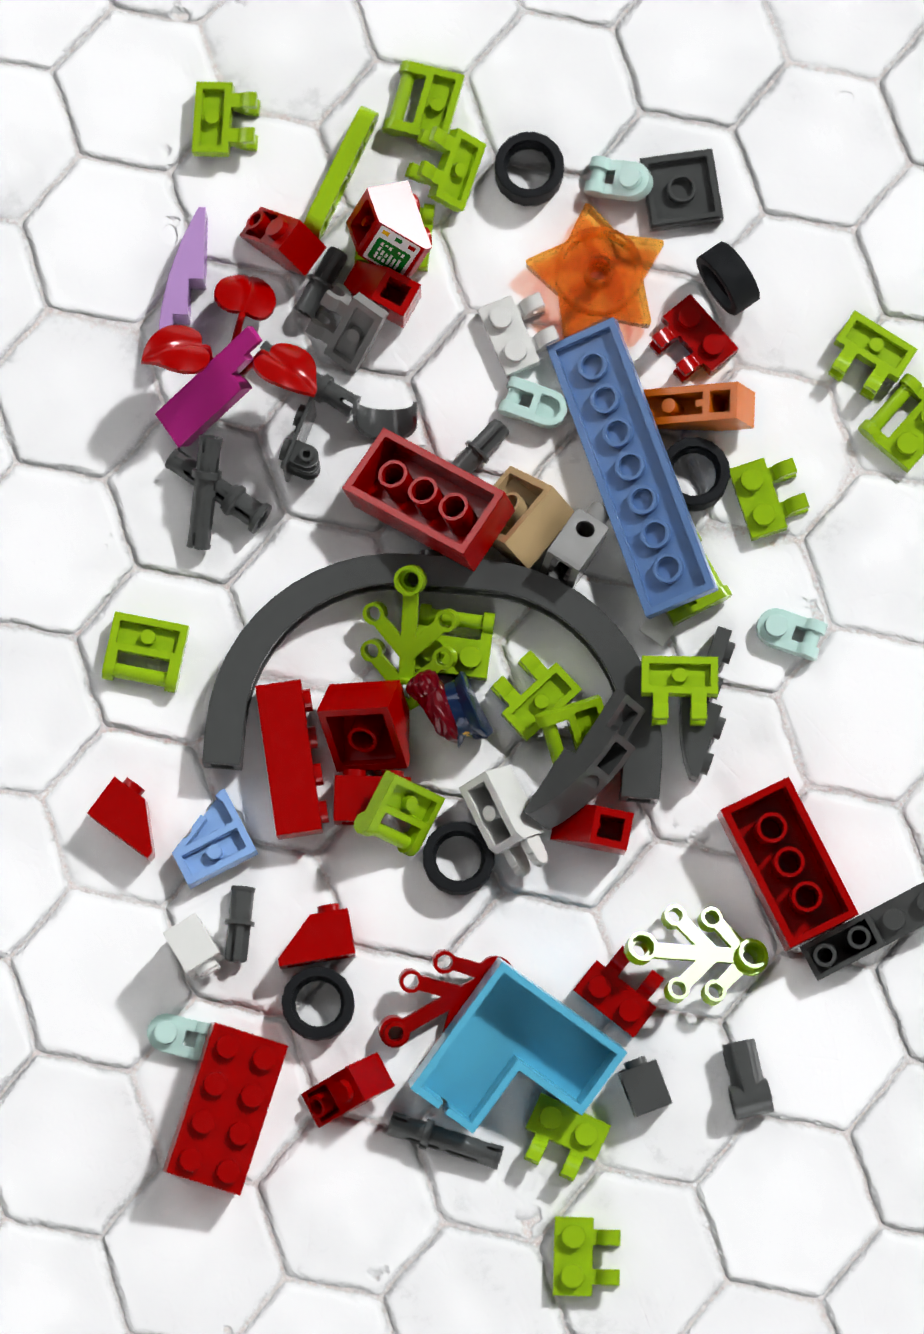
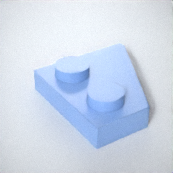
[172,788,258,889]

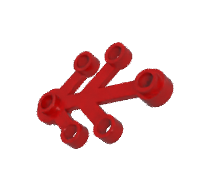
[378,949,512,1048]

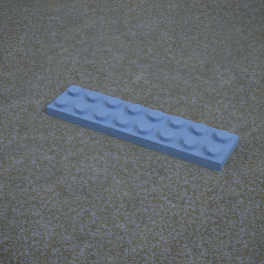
[546,317,718,619]

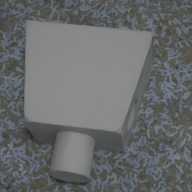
[540,502,609,589]

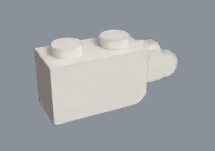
[459,764,549,877]

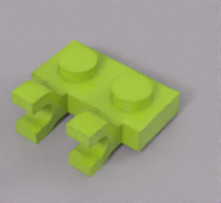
[192,81,261,157]
[405,127,487,212]
[828,310,918,401]
[730,457,810,541]
[490,650,582,742]
[641,656,718,726]
[524,1093,611,1182]
[553,1216,621,1297]

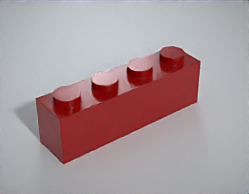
[255,679,329,840]

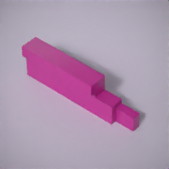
[155,326,263,448]

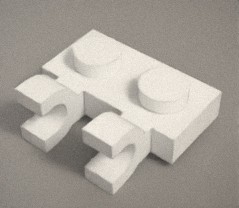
[477,292,560,378]

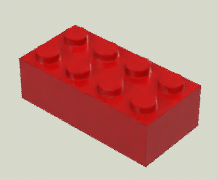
[342,427,515,572]
[717,776,859,952]
[162,1022,288,1196]

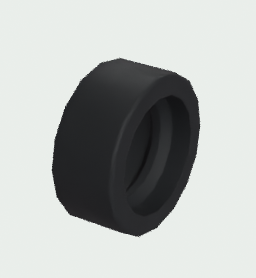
[494,132,564,206]
[696,241,760,316]
[667,437,730,512]
[423,821,495,895]
[281,966,355,1041]

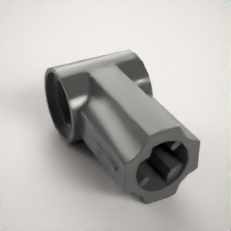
[722,1038,774,1120]

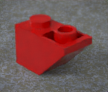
[239,206,327,276]
[343,261,422,328]
[333,769,412,826]
[550,804,634,856]
[301,1052,395,1128]

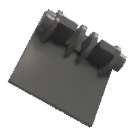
[279,397,321,483]

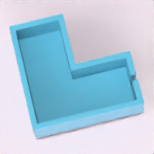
[408,957,628,1134]

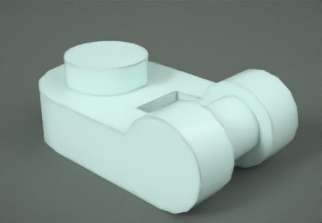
[584,156,653,201]
[497,376,568,429]
[756,608,828,661]
[147,1013,210,1061]

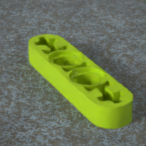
[304,106,379,240]

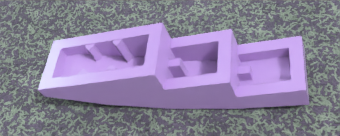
[159,207,208,330]

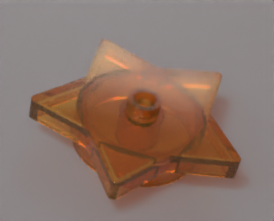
[526,203,664,339]

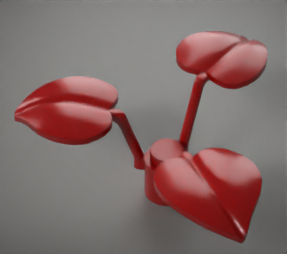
[141,275,317,397]

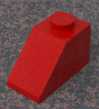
[87,776,156,862]
[278,903,356,969]

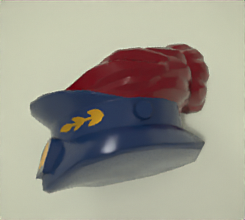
[406,669,493,748]

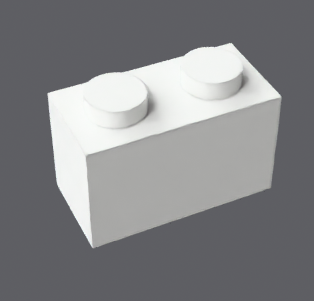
[162,912,224,979]

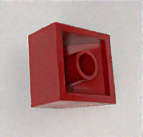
[317,680,410,772]

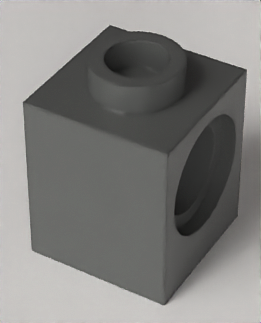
[618,1055,673,1118]

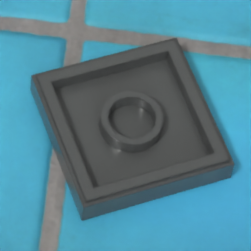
[639,148,724,232]

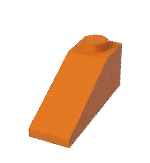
[644,381,755,431]

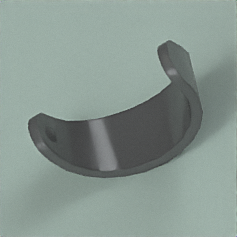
[353,401,418,440]

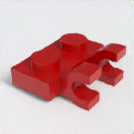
[648,294,739,384]
[573,946,665,1038]

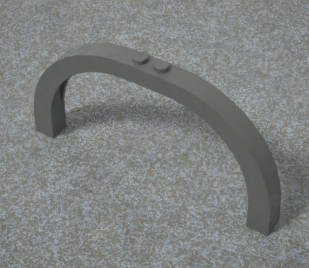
[202,549,662,804]

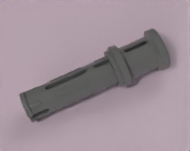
[165,448,272,533]

